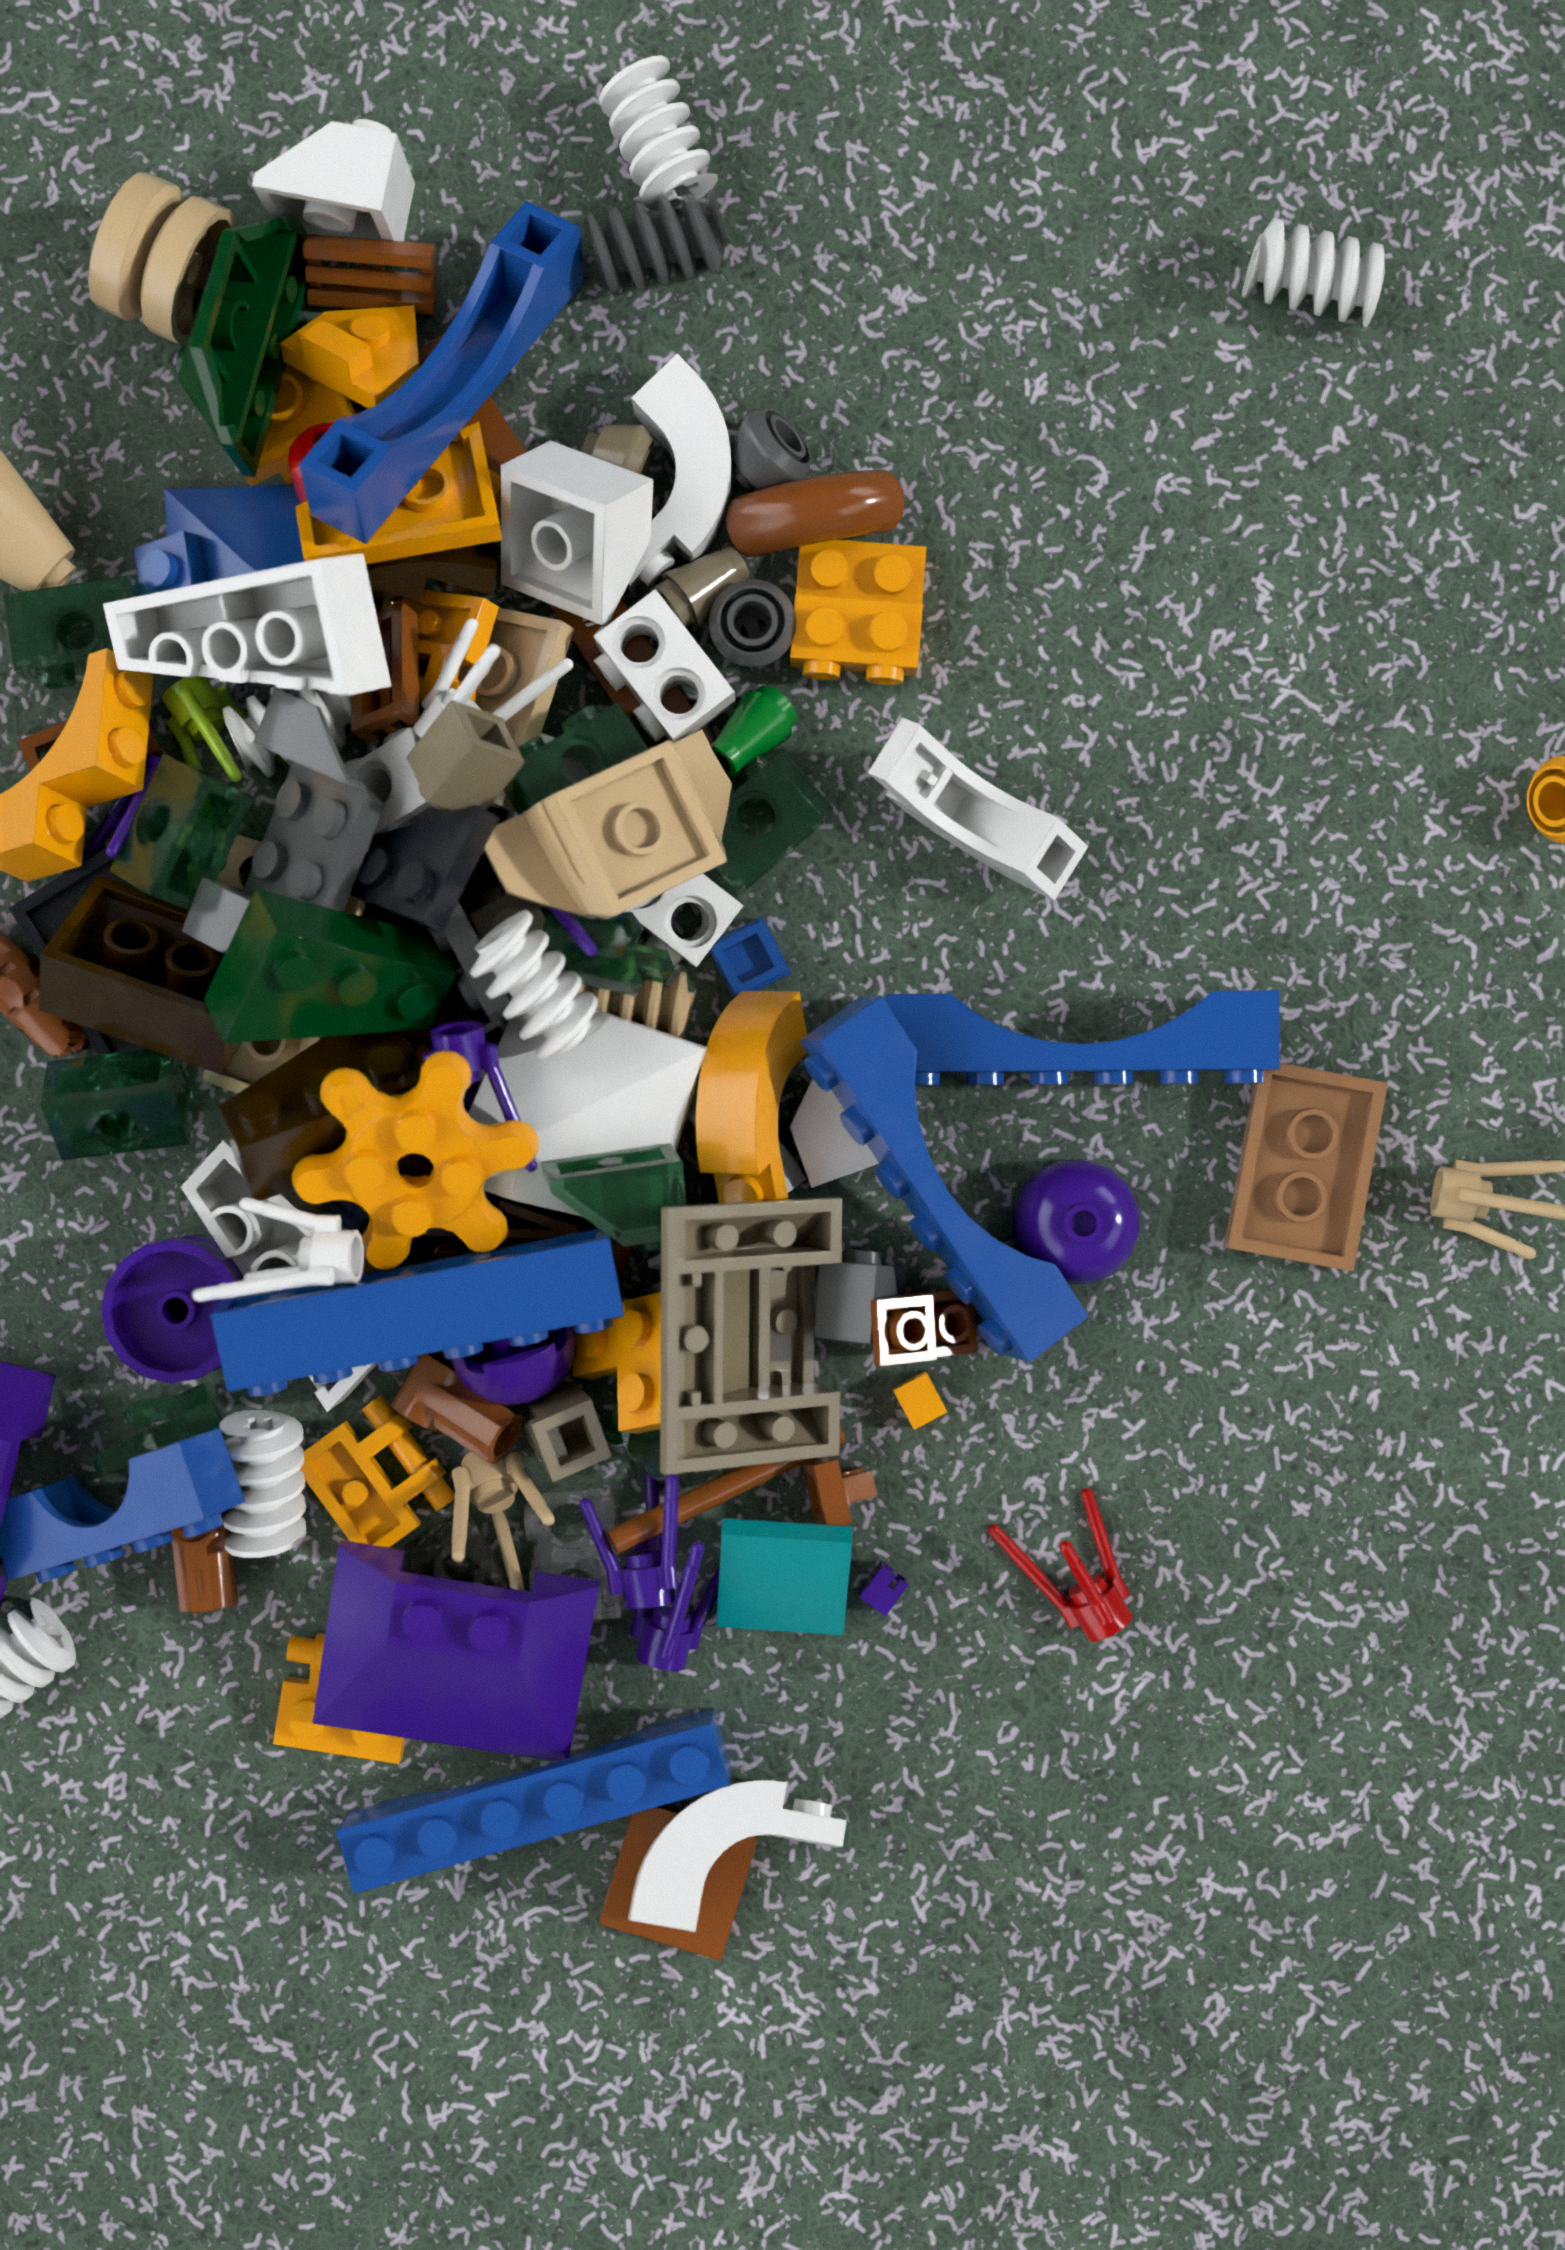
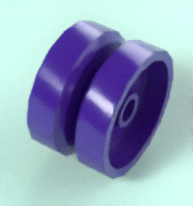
[101,1233,246,1384]

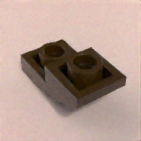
[366,544,497,602]

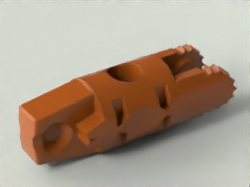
[0,931,90,1058]

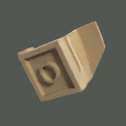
[483,730,732,920]

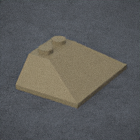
[660,1197,842,1475]

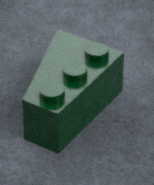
[204,889,456,1043]

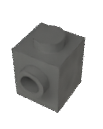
[812,1249,907,1344]

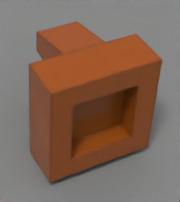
[801,1457,877,1526]

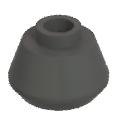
[730,408,811,491]
[709,579,796,667]

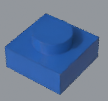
[134,530,207,596]

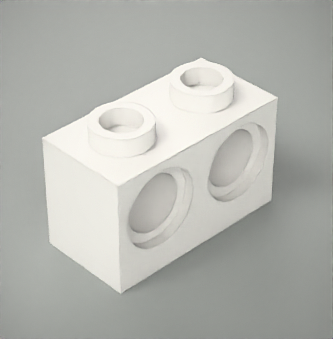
[593,589,736,743]
[610,873,744,968]

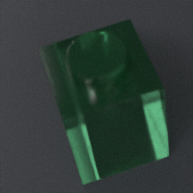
[541,1143,686,1250]

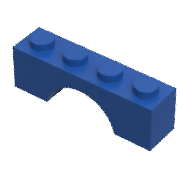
[0,1427,245,1583]

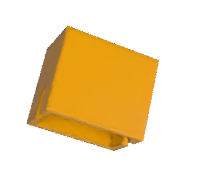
[892,1371,947,1430]

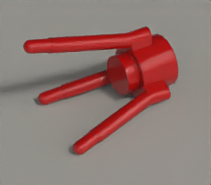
[988,1488,1133,1642]

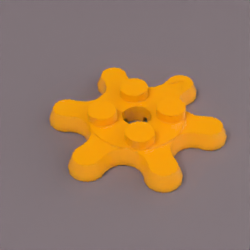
[292,1051,539,1270]

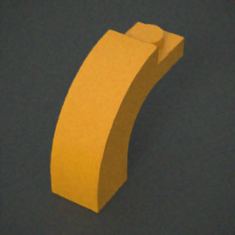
[696,991,807,1203]

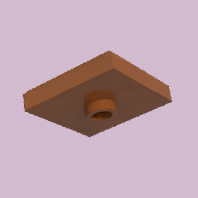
[599,1804,758,1961]

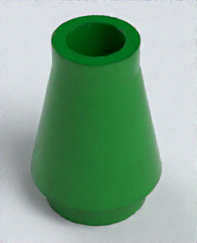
[710,685,797,777]

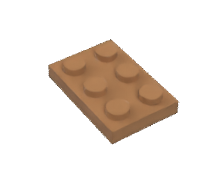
[1223,1063,1388,1272]

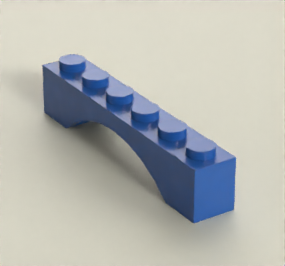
[299,201,585,544]
[886,990,1280,1086]
[799,995,1089,1363]
[336,1708,732,1894]

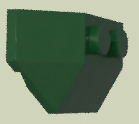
[176,214,309,477]

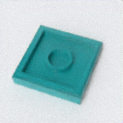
[716,1518,853,1635]

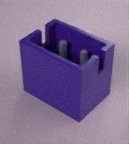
[858,1560,908,1617]

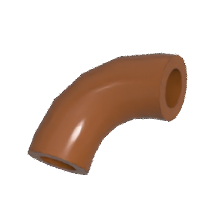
[726,469,905,558]

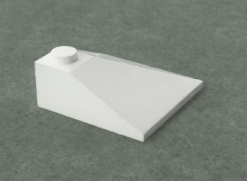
[468,1009,707,1232]

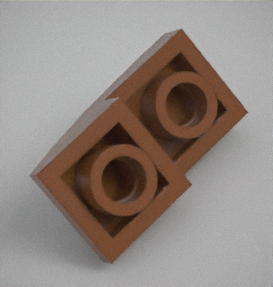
[870,1289,977,1366]

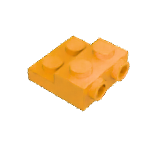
[790,539,927,685]

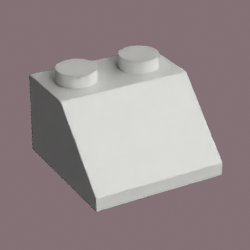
[252,119,415,242]
[501,440,653,625]

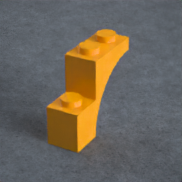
[0,648,154,882]

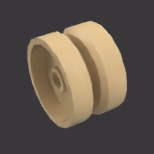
[88,172,237,345]

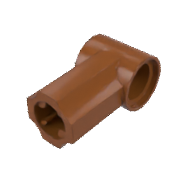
[391,1352,524,1463]
[171,1508,239,1613]

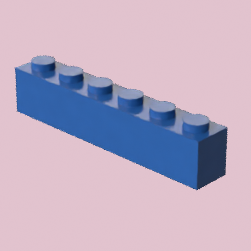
[210,1226,624,1396]

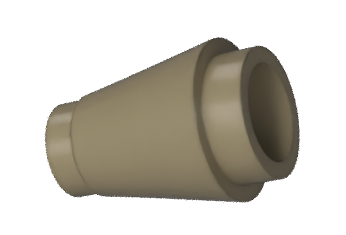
[652,545,750,628]

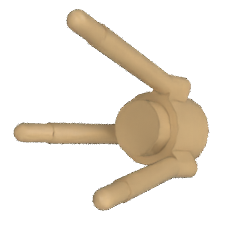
[1430,1159,1565,1260]
[451,1452,555,1591]

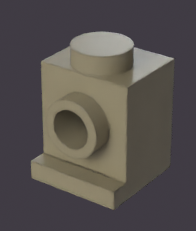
[523,1381,612,1483]

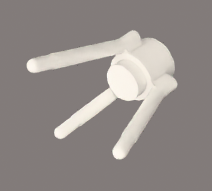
[413,618,573,738]
[192,1197,364,1302]

